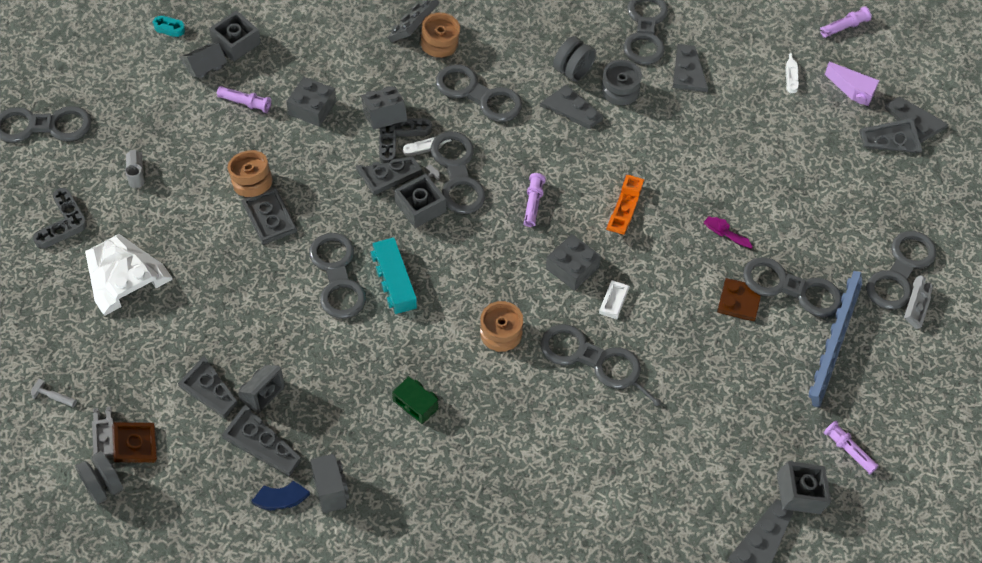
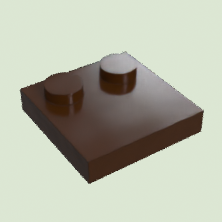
[717,278,761,322]
[112,422,157,463]

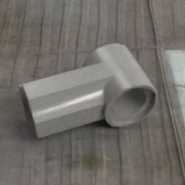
[125,150,145,188]

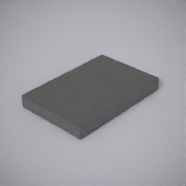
[241,187,297,245]

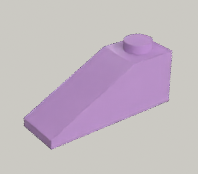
[825,62,879,106]

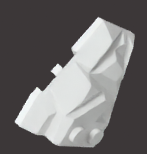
[85,234,173,316]

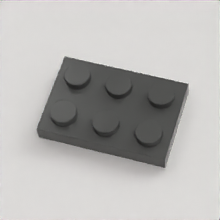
[387,0,440,42]

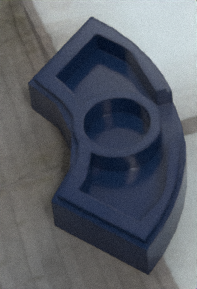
[251,481,310,511]

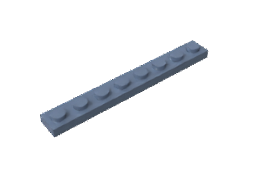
[809,271,863,408]

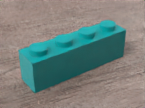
[370,237,417,314]

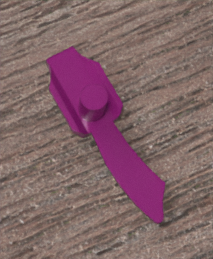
[703,216,753,249]

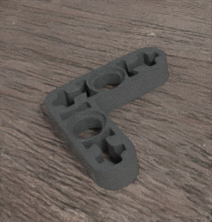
[379,118,432,164]
[33,188,87,249]

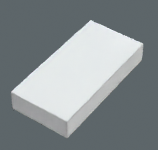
[599,280,630,319]

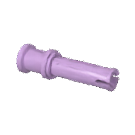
[820,6,871,38]
[217,86,271,113]
[524,173,546,227]
[824,421,879,475]

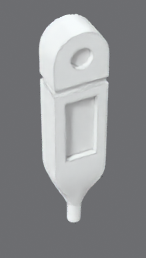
[786,53,799,93]
[403,137,451,157]

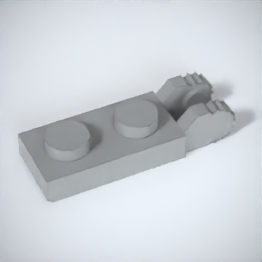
[904,275,933,329]
[92,406,114,459]

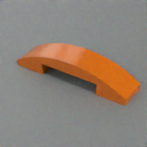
[606,175,644,235]

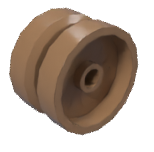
[420,12,460,58]
[227,150,273,197]
[480,301,523,352]

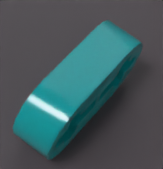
[153,16,185,37]

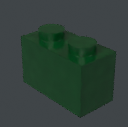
[392,376,439,425]

